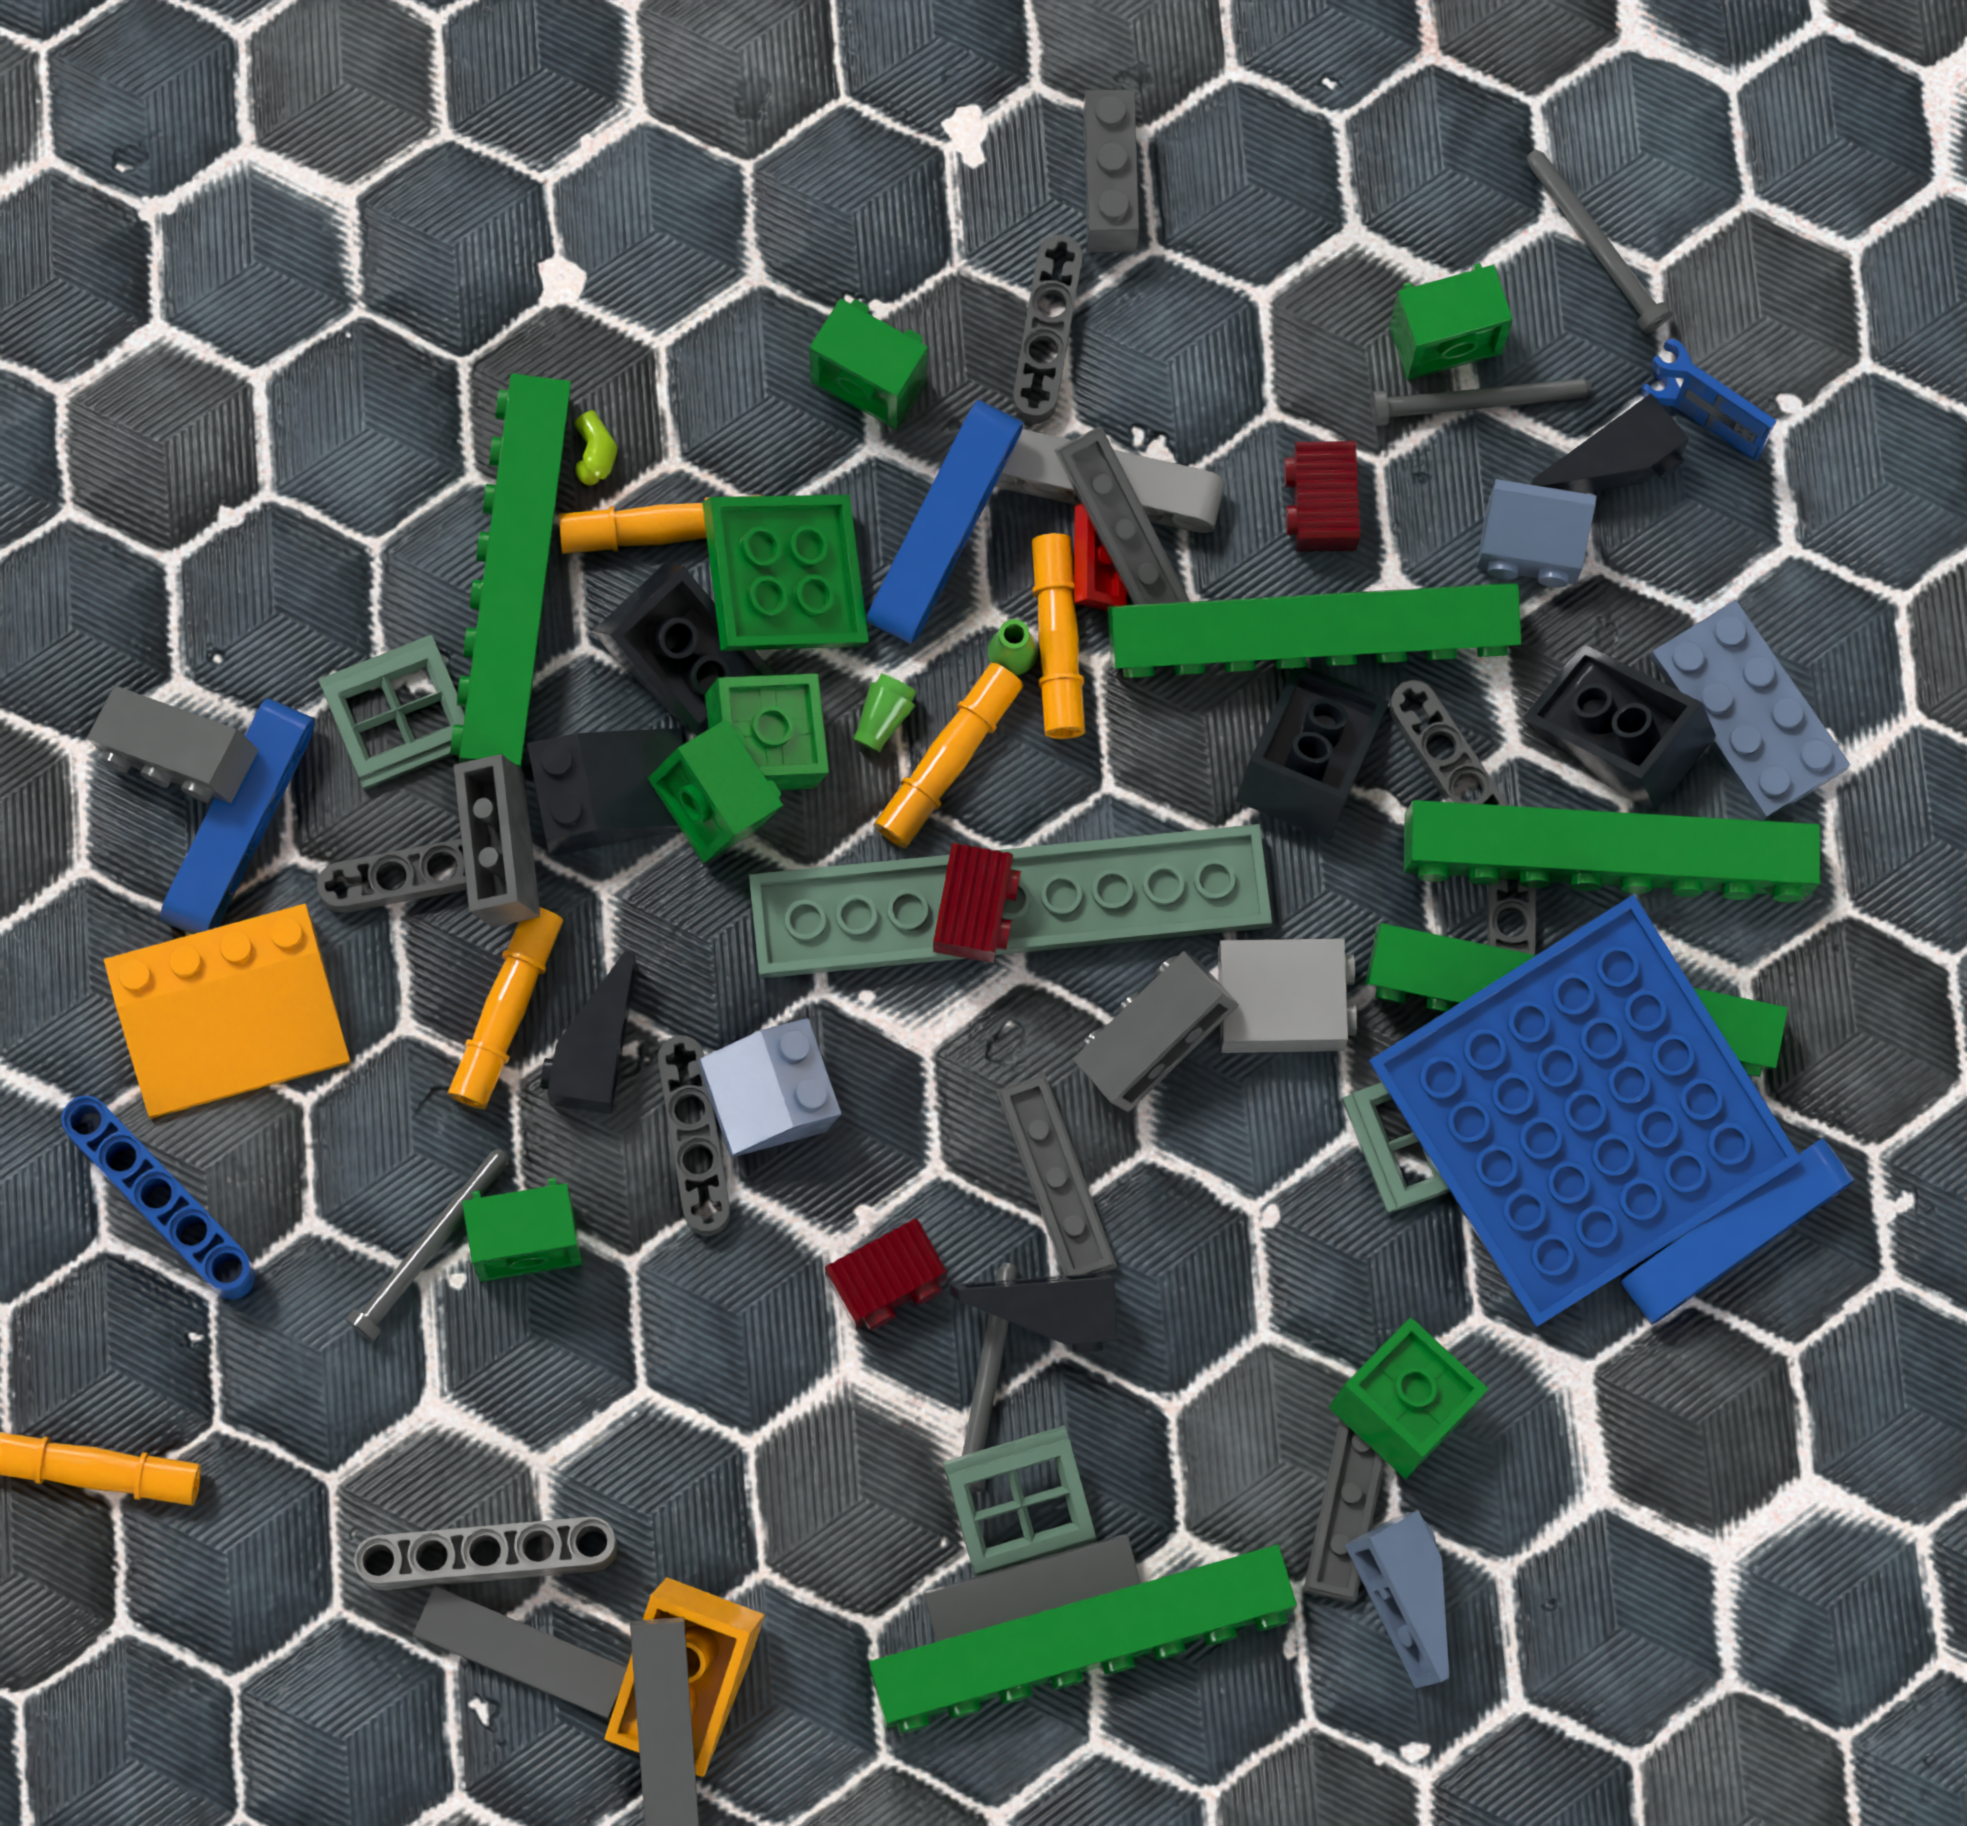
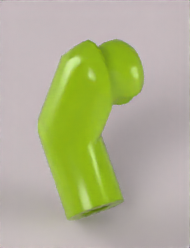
[574,410,617,486]

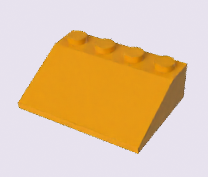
[104,903,351,1119]

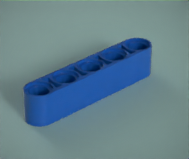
[866,400,1024,645]
[160,698,315,934]
[61,1095,256,1300]
[1620,1138,1855,1325]

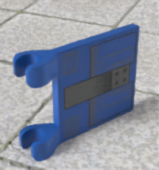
[1641,339,1777,462]

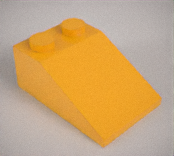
[604,1577,765,1777]

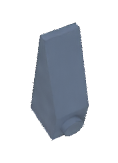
[1345,1511,1449,1689]

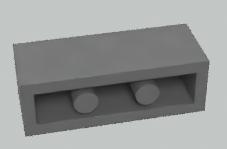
[1083,89,1139,252]
[87,685,259,804]
[453,754,540,927]
[1073,951,1239,1112]

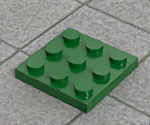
[702,495,869,651]

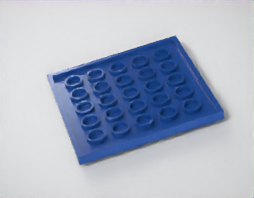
[1368,895,1802,1327]

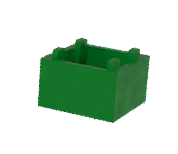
[1389,263,1513,381]
[809,298,928,430]
[705,673,829,790]
[648,719,783,864]
[462,1177,583,1282]
[1328,1317,1488,1480]

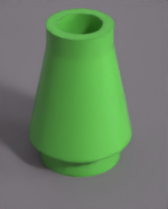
[988,619,1038,675]
[853,673,917,753]

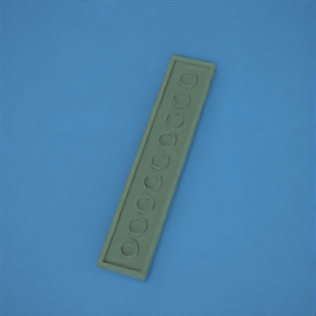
[749,824,1272,979]

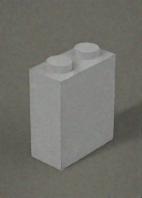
[1217,939,1357,1053]

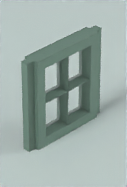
[318,634,465,790]
[1342,1083,1450,1214]
[943,1426,1097,1577]

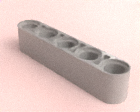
[995,429,1225,533]
[354,1517,618,1590]

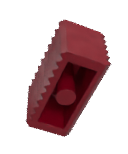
[1284,441,1360,552]
[933,843,1021,963]
[825,1218,947,1330]

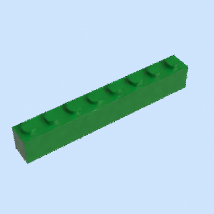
[450,373,571,768]
[1108,583,1521,678]
[1404,800,1820,903]
[1365,923,1788,1077]
[869,1544,1297,1734]

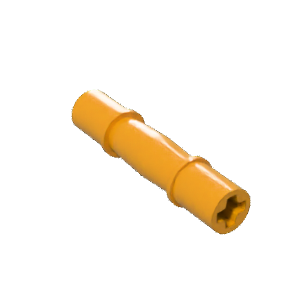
[559,495,760,554]
[1032,533,1085,739]
[873,663,1024,849]
[447,907,564,1110]
[0,1432,201,1506]

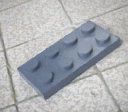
[1650,600,1851,821]

